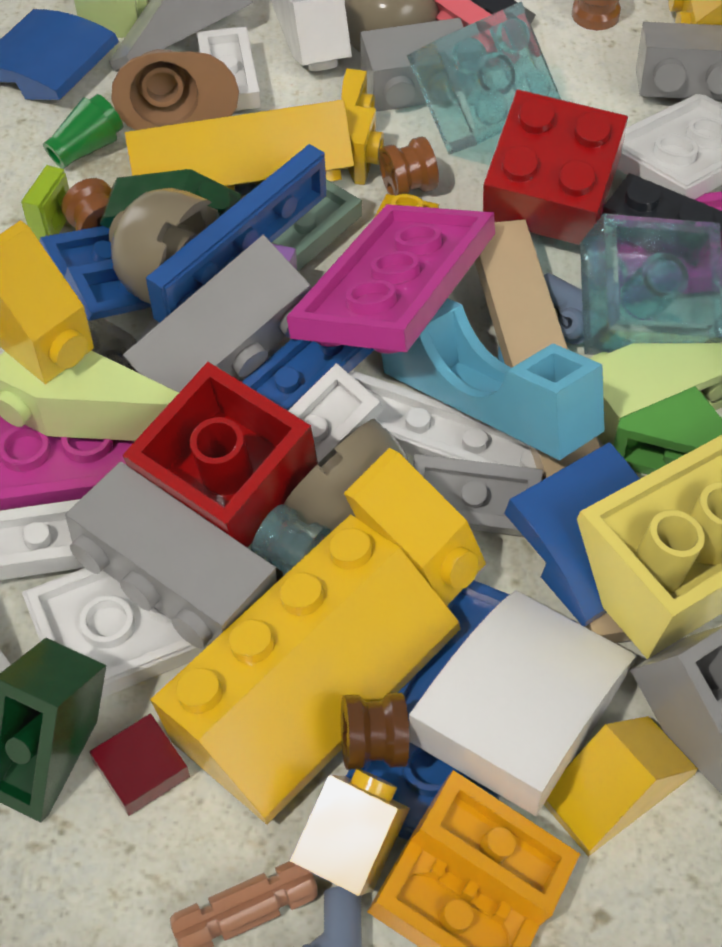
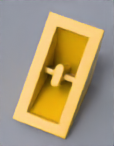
[544,716,698,857]

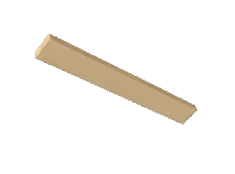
[475,220,631,643]

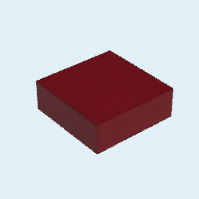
[89,713,190,816]

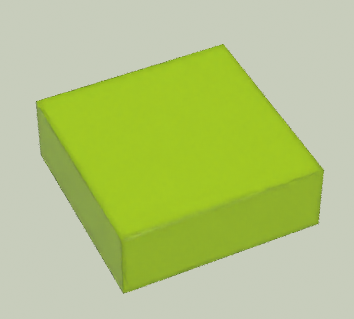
[21,165,69,241]

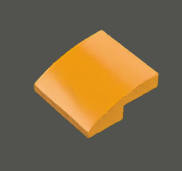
[367,770,580,947]

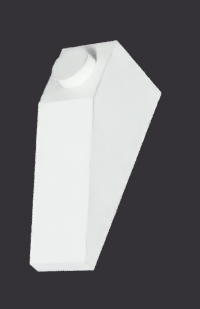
[270,0,352,71]

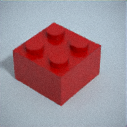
[483,89,628,248]
[122,361,318,548]

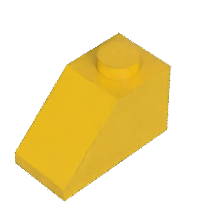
[0,220,94,384]
[344,448,486,606]

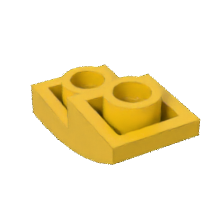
[341,68,384,185]

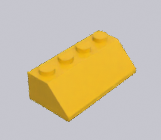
[125,99,354,191]
[150,514,460,825]

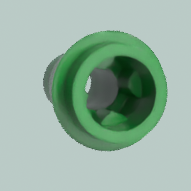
[43,94,124,169]

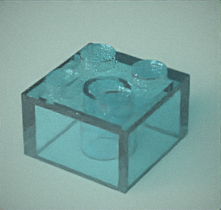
[406,1,561,155]
[580,214,722,355]

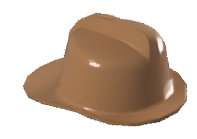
[111,49,239,130]

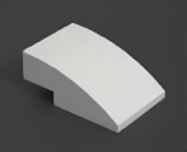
[409,590,637,816]

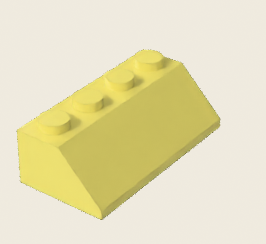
[577,435,722,659]

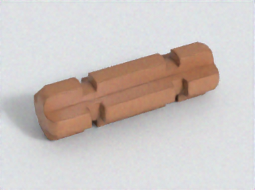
[170,861,318,947]

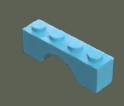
[381,298,605,461]

